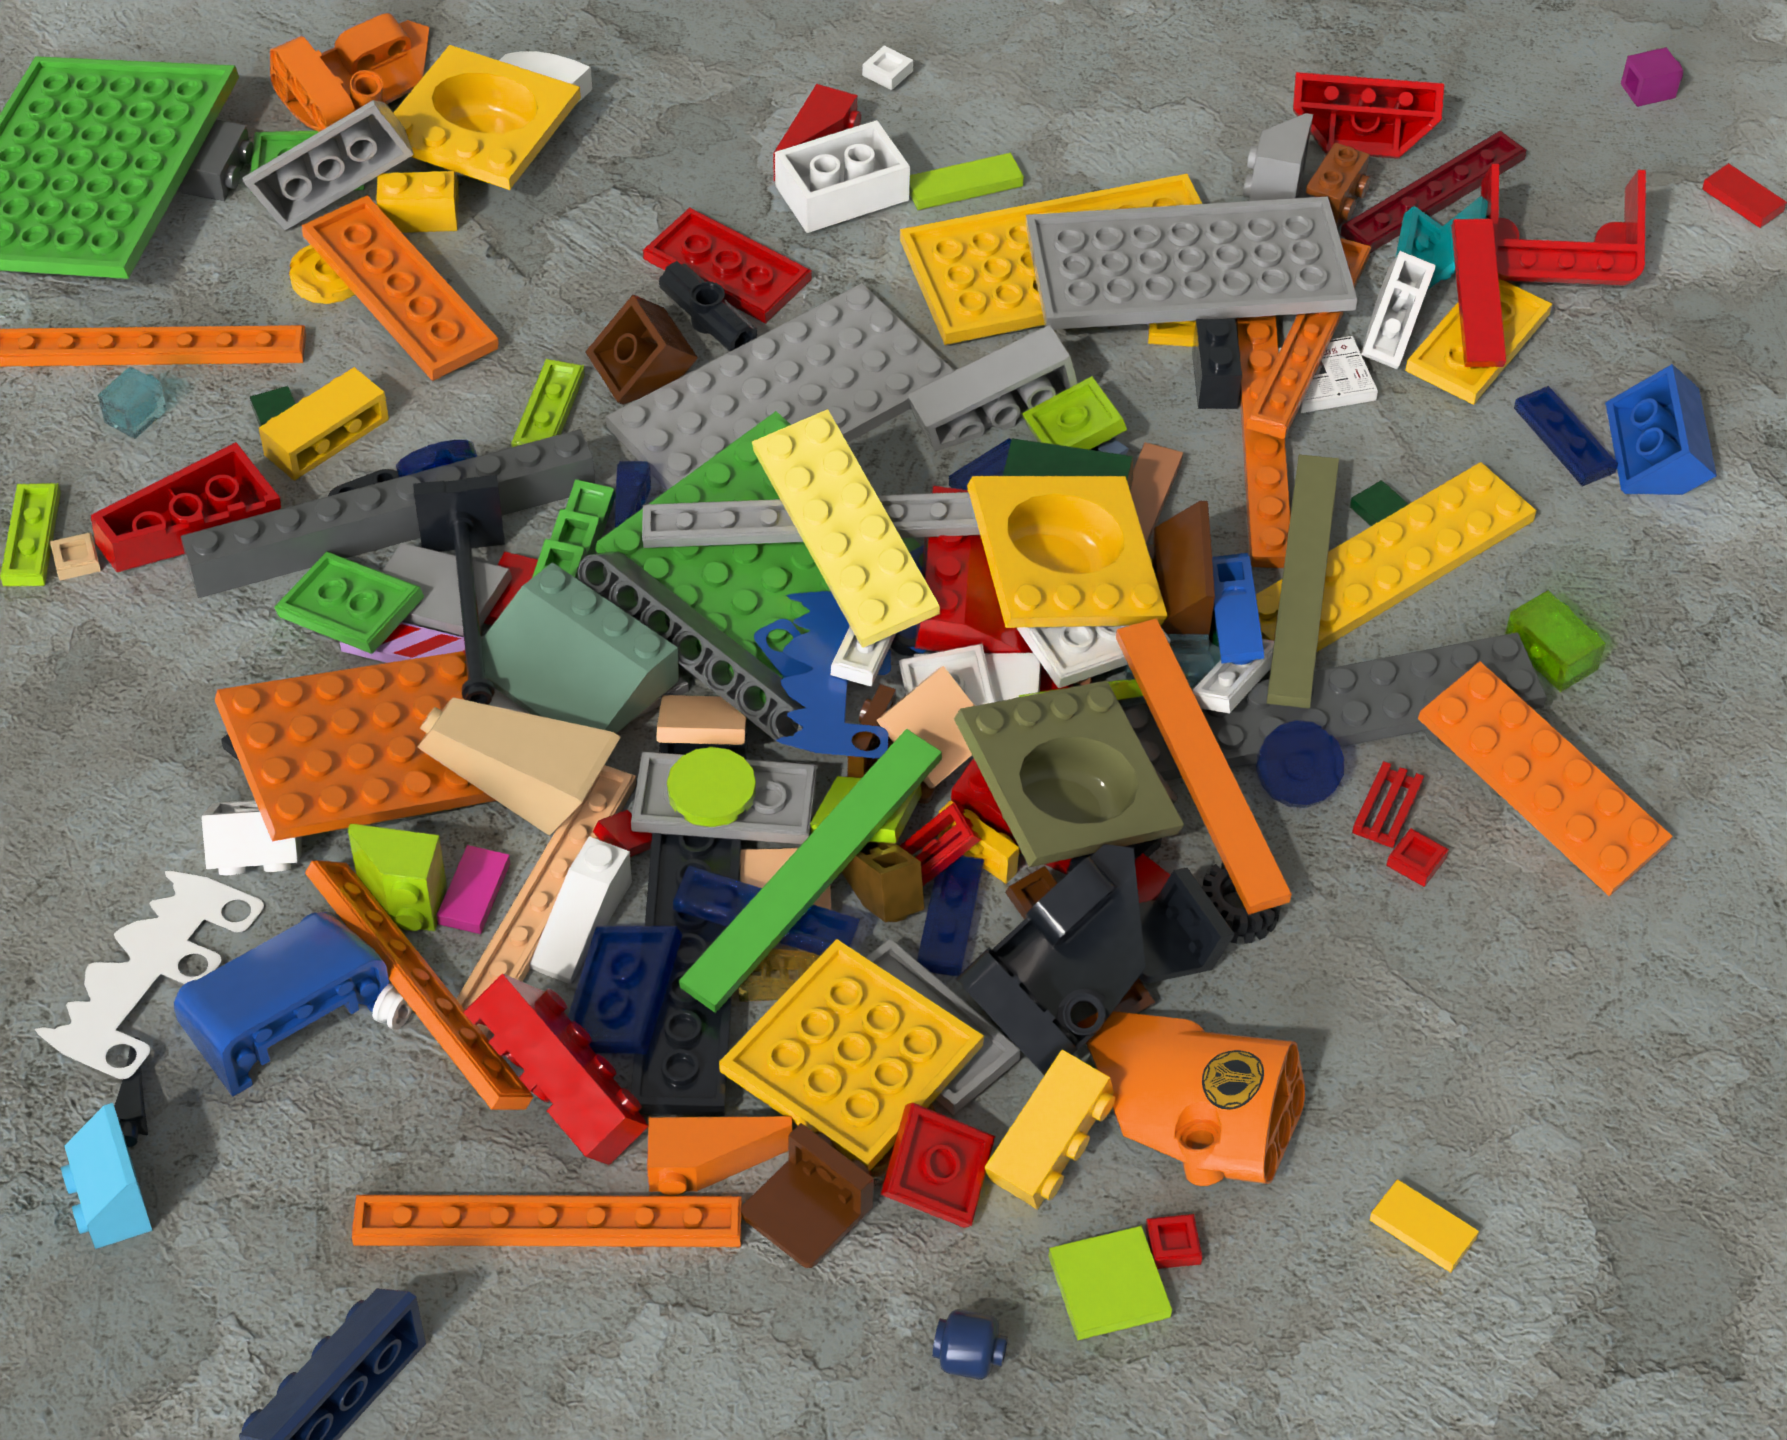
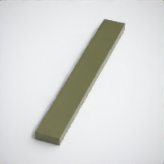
[1267,454,1339,709]

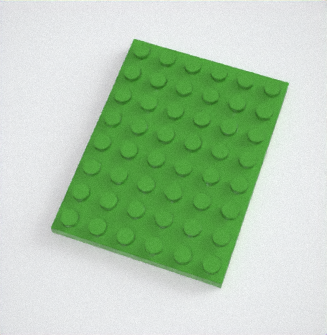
[0,56,239,279]

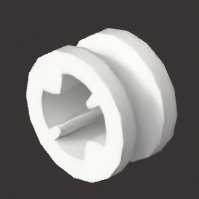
[372,983,413,1030]

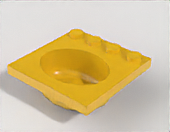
[394,45,581,190]
[967,476,1167,628]

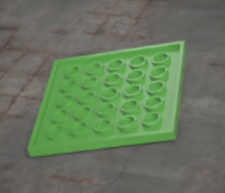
[595,411,923,704]

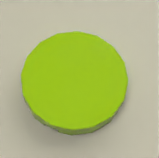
[667,747,756,827]

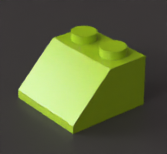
[348,823,447,931]

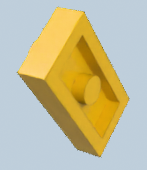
[938,800,1019,884]

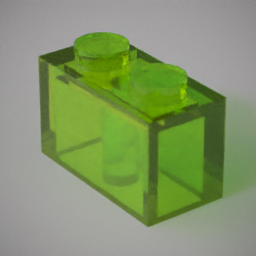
[1505,590,1606,692]

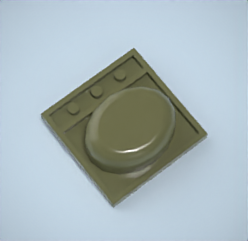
[954,680,1184,868]

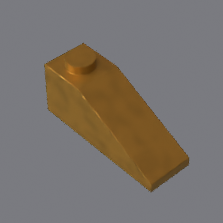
[842,842,925,923]

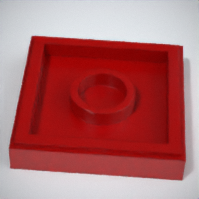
[881,1102,995,1228]

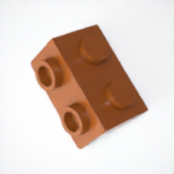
[1306,143,1371,230]

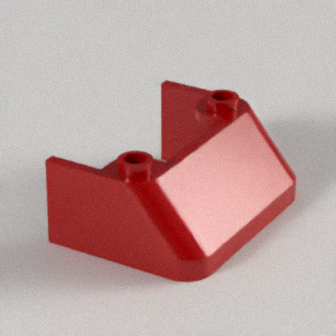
[1481,164,1646,285]

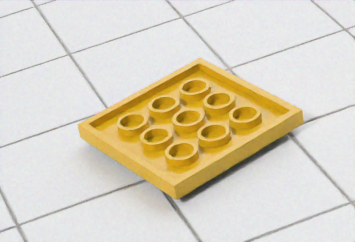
[719,939,984,1171]

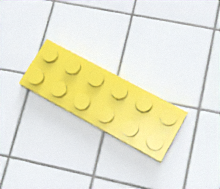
[752,409,940,648]

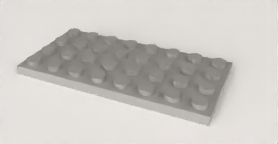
[1026,196,1357,330]
[606,283,954,490]

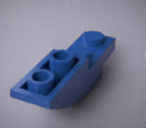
[1212,552,1264,665]

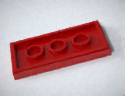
[643,207,812,324]

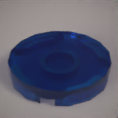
[396,440,478,477]
[1256,720,1344,808]

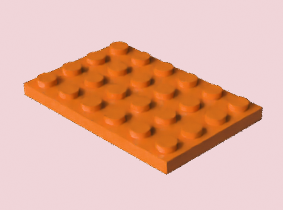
[215,651,496,842]

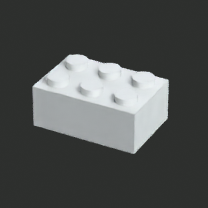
[775,120,910,233]

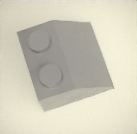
[1243,113,1313,201]

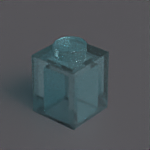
[98,366,167,439]

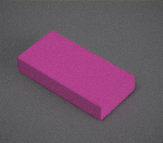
[437,845,510,934]

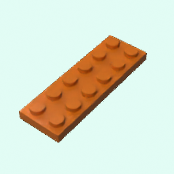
[302,195,498,381]
[1418,661,1673,896]

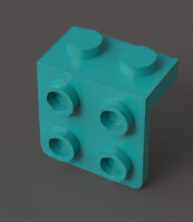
[1395,196,1488,289]

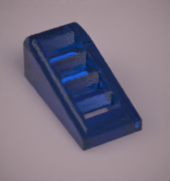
[615,461,651,528]

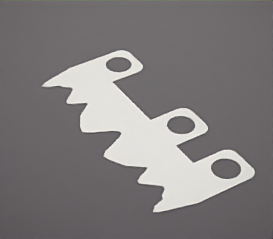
[35,871,264,1079]

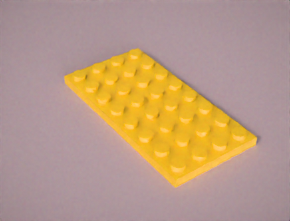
[900,174,1203,345]

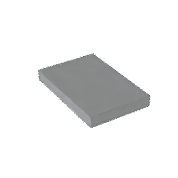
[382,543,512,636]

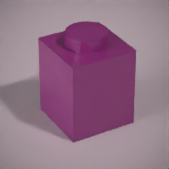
[1621,47,1683,107]

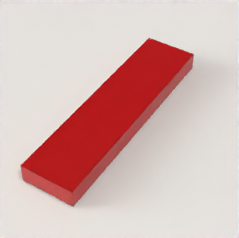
[1451,219,1506,367]

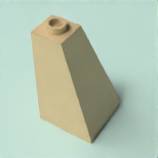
[417,697,621,836]

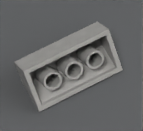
[242,100,414,231]

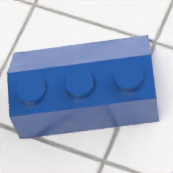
[1605,364,1717,495]

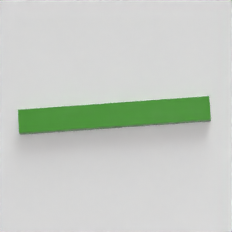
[679,729,942,1013]

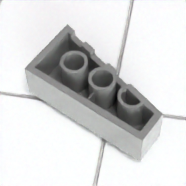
[907,325,1078,451]

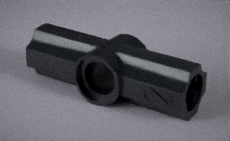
[659,261,757,351]

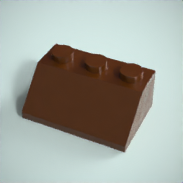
[1146,501,1215,651]

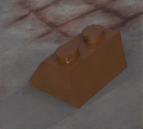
[585,295,698,405]

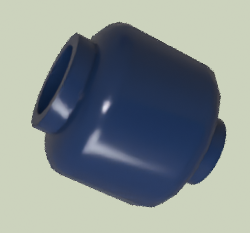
[932,1309,1008,1380]

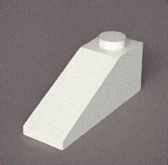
[1361,251,1436,369]
[530,836,632,984]

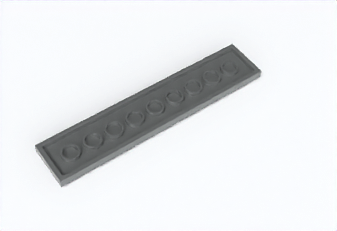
[1122,632,1546,781]

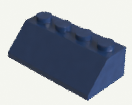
[239,1288,426,1440]

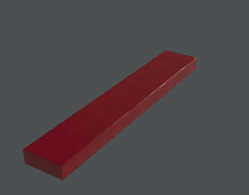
[1340,131,1527,253]

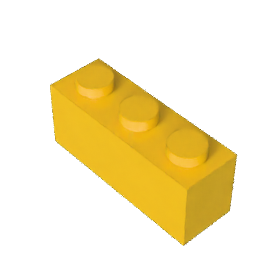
[259,367,389,481]
[984,1050,1115,1210]

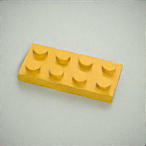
[1405,279,1552,405]

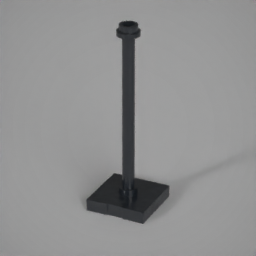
[413,475,505,705]

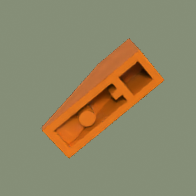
[647,1116,792,1195]

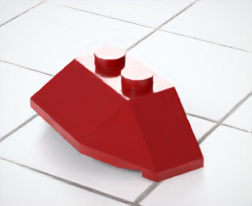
[1293,72,1444,159]

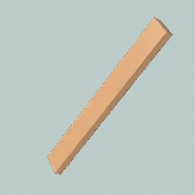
[437,765,637,1043]

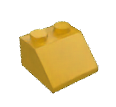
[376,171,459,233]

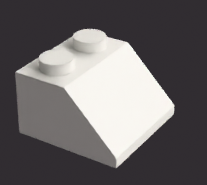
[202,800,302,875]

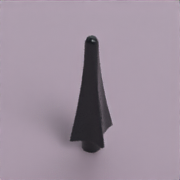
[114,1037,148,1147]

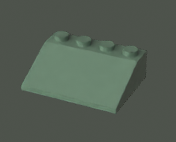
[465,562,679,733]

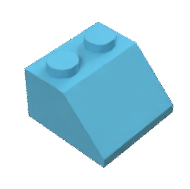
[61,1103,153,1249]

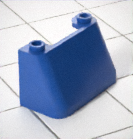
[174,912,390,1097]

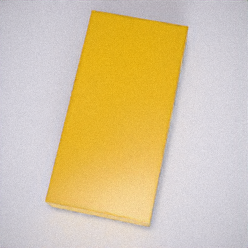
[1370,1179,1479,1273]

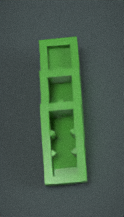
[532,479,616,580]

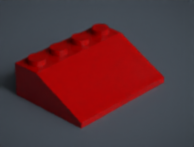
[915,486,1033,653]

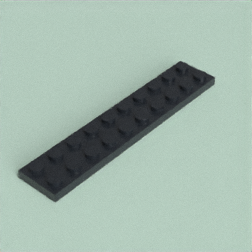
[631,733,748,1116]

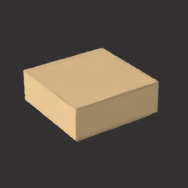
[50,532,101,581]

